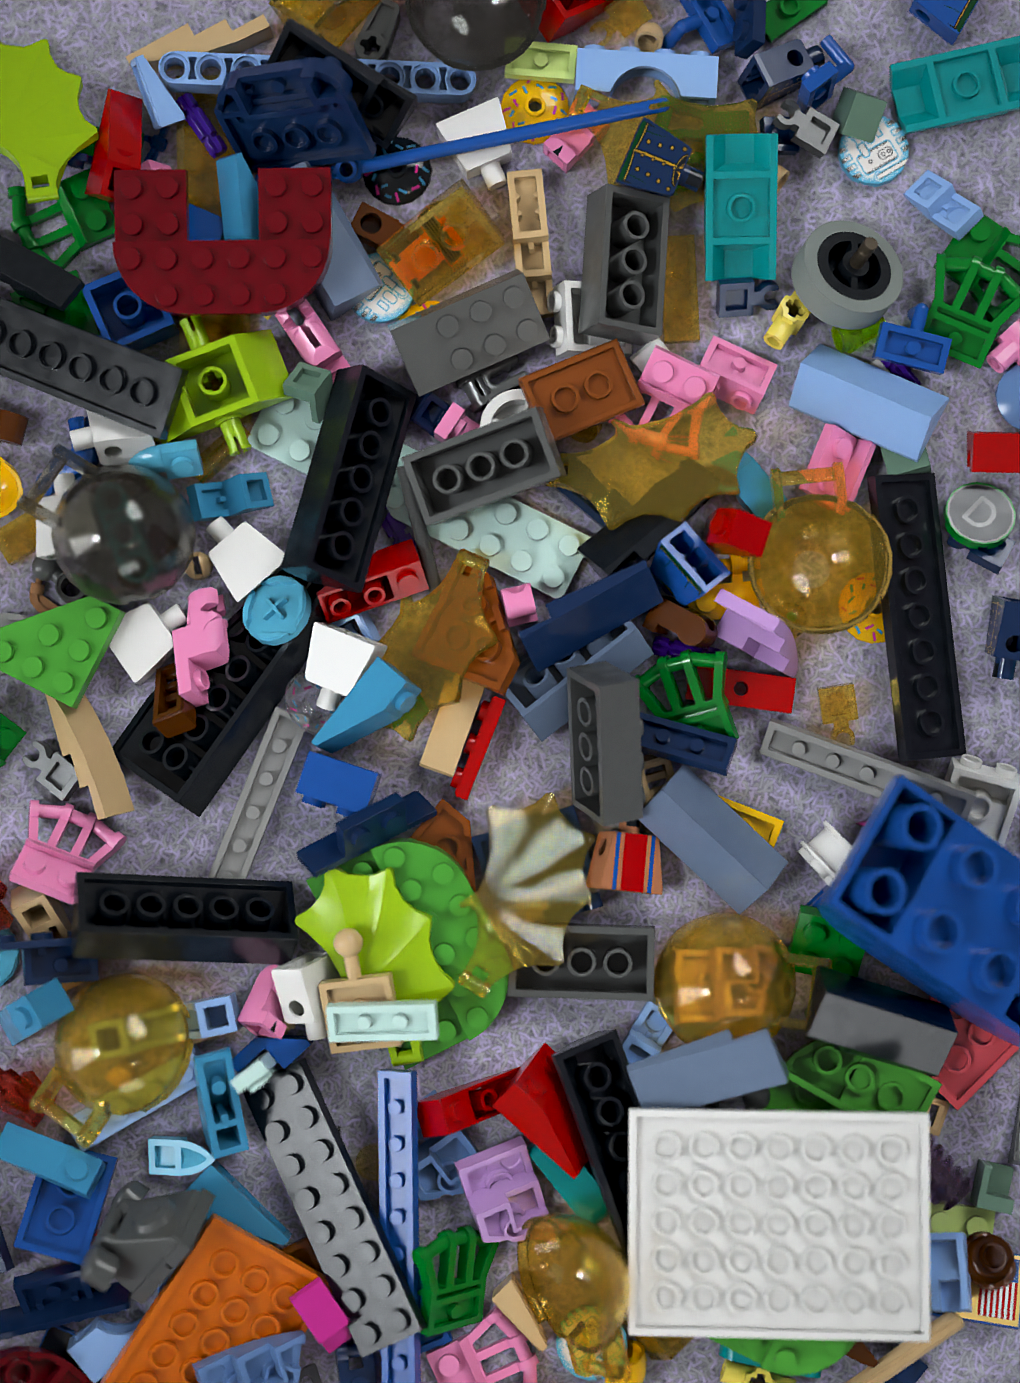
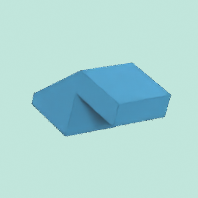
[707,441,788,520]
[186,472,274,522]

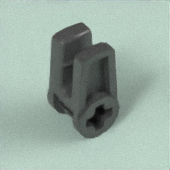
[354,0,401,60]
[456,354,528,414]

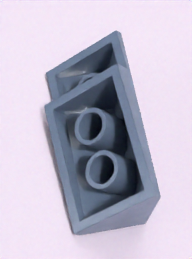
[290,161,384,321]
[638,764,788,915]
[626,1028,789,1108]

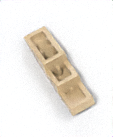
[126,14,273,72]
[506,168,554,318]
[419,675,485,778]
[45,694,135,820]

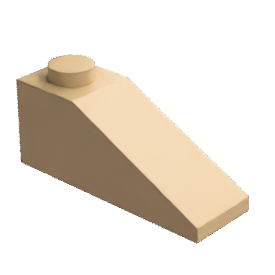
[11,885,85,992]

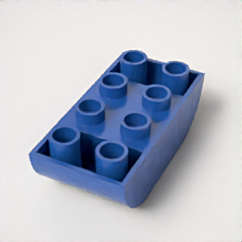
[818,775,1020,1047]

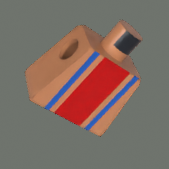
[585,819,663,895]

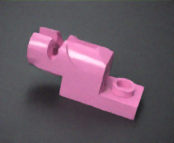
[275,299,351,383]
[172,587,230,707]

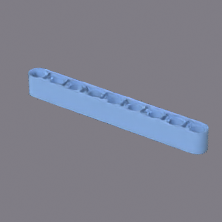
[158,51,477,104]

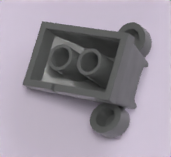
[81,1181,215,1305]

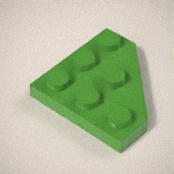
[0,595,126,709]

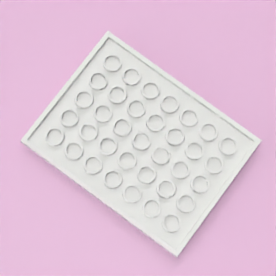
[628,1107,930,1342]

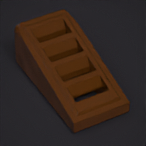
[152,662,196,738]

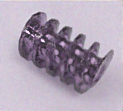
[929,1133,974,1211]

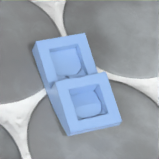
[904,170,984,241]
[622,997,676,1064]

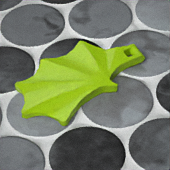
[0,38,99,204]
[295,867,455,1067]

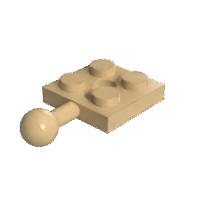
[318,928,404,1054]

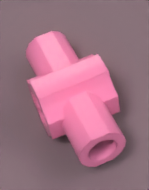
[986,318,1020,373]

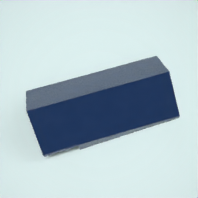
[518,560,663,672]

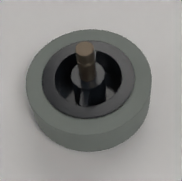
[791,220,903,330]

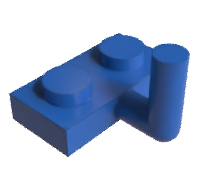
[661,0,735,54]
[797,35,854,113]
[872,303,952,375]

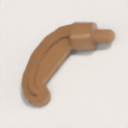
[29,578,59,613]

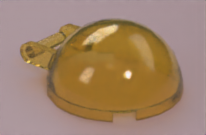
[748,462,892,634]
[654,913,833,1044]
[29,973,193,1148]
[517,1213,631,1383]

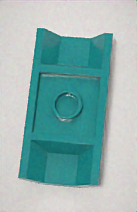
[889,36,1020,135]
[704,133,778,281]

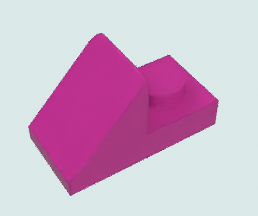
[289,1276,352,1354]

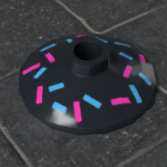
[363,137,432,206]

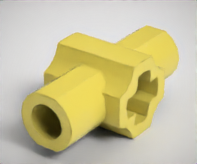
[763,290,811,350]
[720,1359,796,1383]

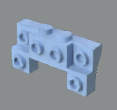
[930,1232,972,1312]

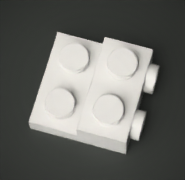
[547,280,632,358]
[944,754,1020,847]

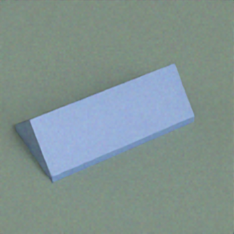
[789,344,949,463]

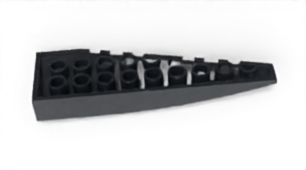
[112,508,389,817]

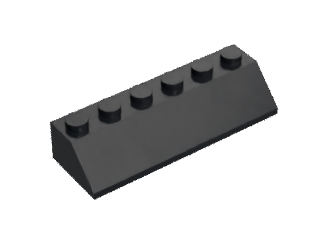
[280,364,417,593]
[71,872,299,965]
[552,1029,641,1265]

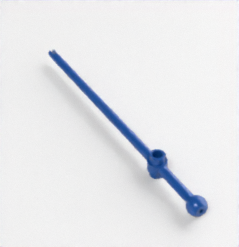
[254,97,670,185]

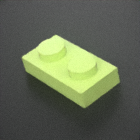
[504,39,578,84]
[930,1201,995,1237]

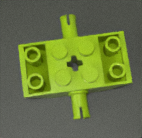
[160,315,293,456]

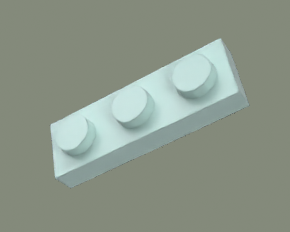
[326,1000,440,1042]
[230,1051,277,1094]

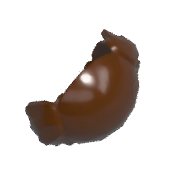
[967,1231,1017,1290]

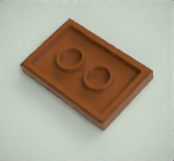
[518,338,645,443]

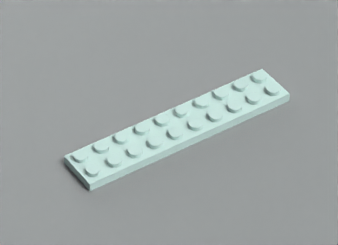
[247,398,591,600]

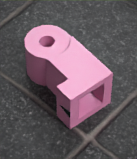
[543,103,609,173]
[499,583,538,628]
[237,964,287,1039]

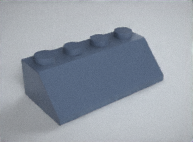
[505,621,654,742]

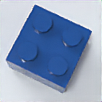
[82,271,180,351]
[295,751,382,817]

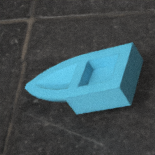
[128,439,203,480]
[148,1135,216,1176]

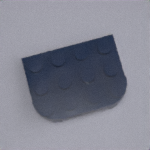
[214,56,377,174]

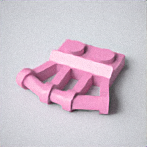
[608,345,720,462]
[9,800,127,905]
[426,1305,539,1383]

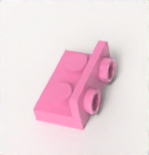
[699,335,778,414]
[798,423,876,509]

